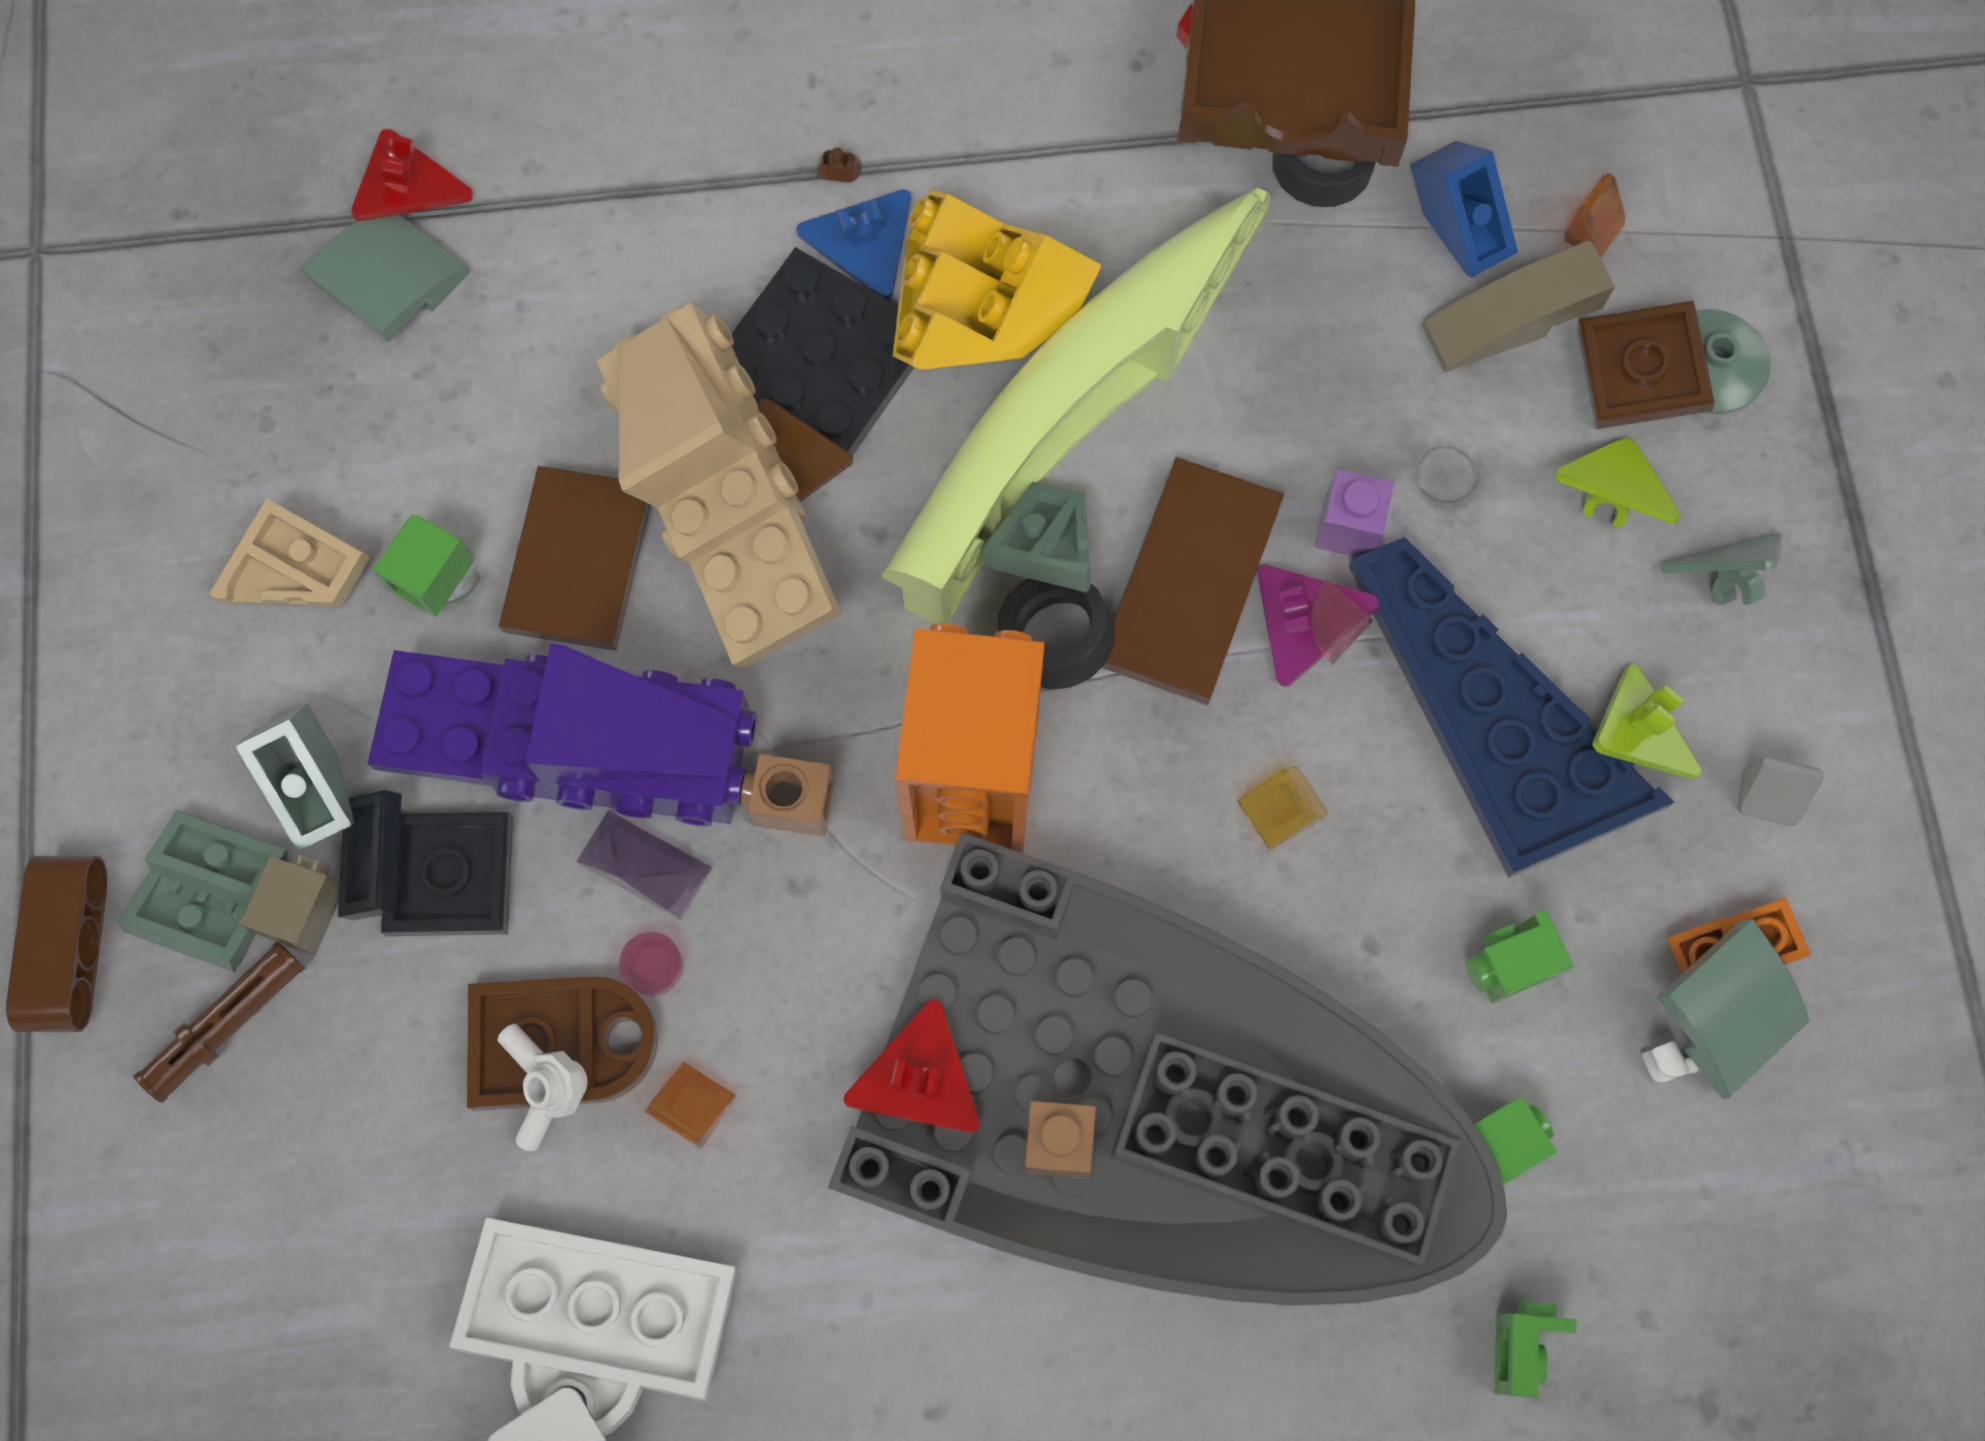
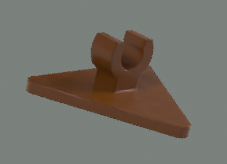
[758,399,853,502]

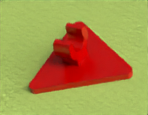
[351,129,473,221]
[843,1000,980,1134]

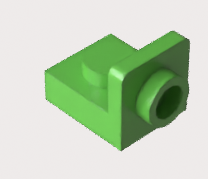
[1495,1302,1577,1398]

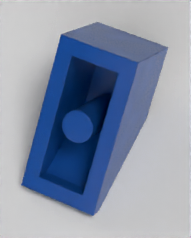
[1410,141,1518,277]

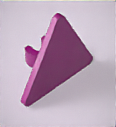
[1257,565,1379,687]

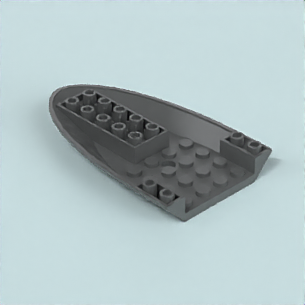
[828,832,1507,1306]

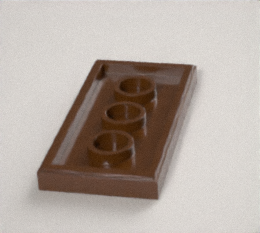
[1102,457,1284,705]

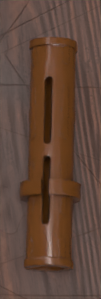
[133,942,305,1103]

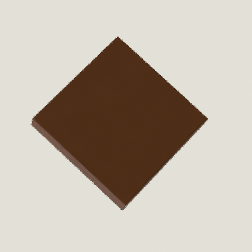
[1577,300,1715,429]

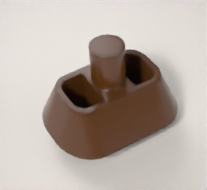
[817,147,861,183]

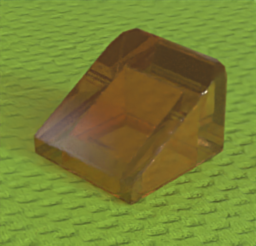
[1564,173,1626,258]
[644,1062,736,1149]

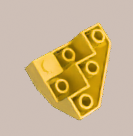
[893,189,1102,370]

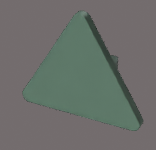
[1661,534,1782,605]

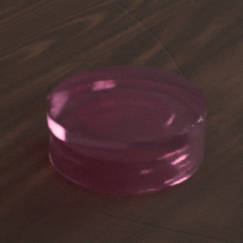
[619,932,684,996]

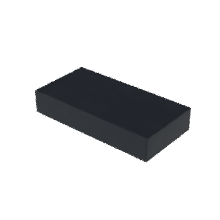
[338,790,402,920]

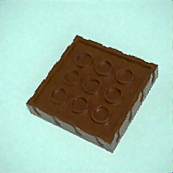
[1177,0,1416,167]

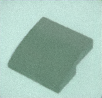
[300,214,470,342]
[118,810,288,972]
[1657,919,1810,1099]

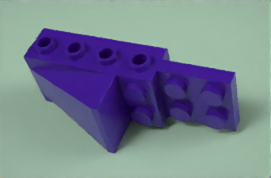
[367,643,757,827]

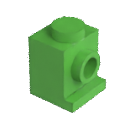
[1465,909,1573,1004]

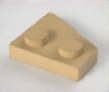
[208,498,371,607]

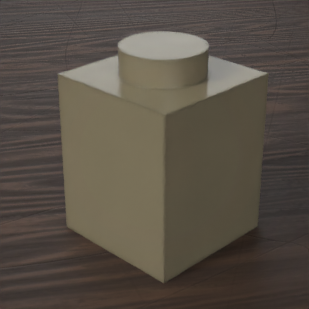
[239,854,339,955]

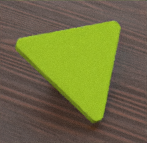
[1554,437,1681,528]
[1593,664,1701,780]

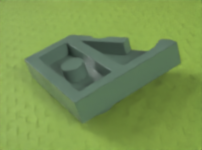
[982,482,1091,592]

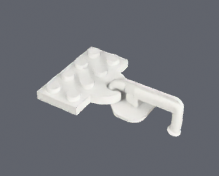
[449,1218,737,1441]

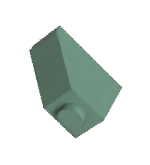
[235,703,354,852]

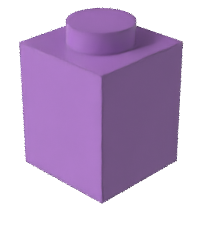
[1315,469,1394,557]

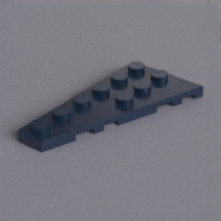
[1349,537,1675,878]

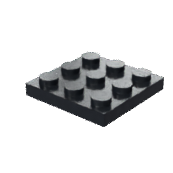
[731,247,915,455]

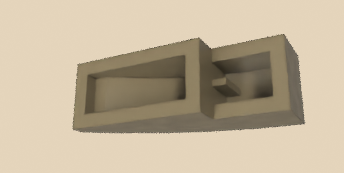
[1422,240,1615,372]

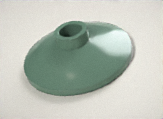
[1696,310,1770,414]

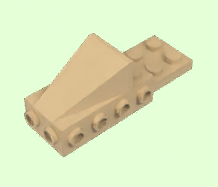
[596,302,842,669]

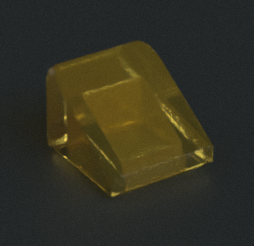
[1237,766,1328,850]

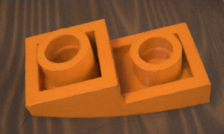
[1667,897,1811,974]

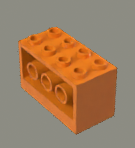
[895,623,1045,853]

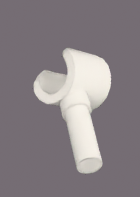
[1642,1040,1700,1083]

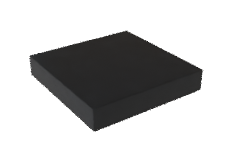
[381,812,513,937]

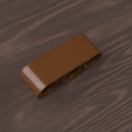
[6,856,108,1032]

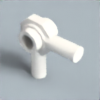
[498,1024,587,1151]

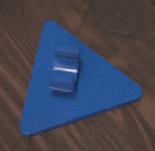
[797,189,911,300]

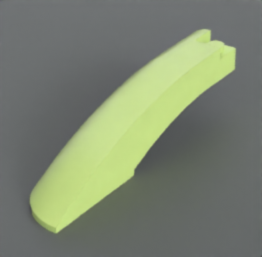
[882,187,1271,624]

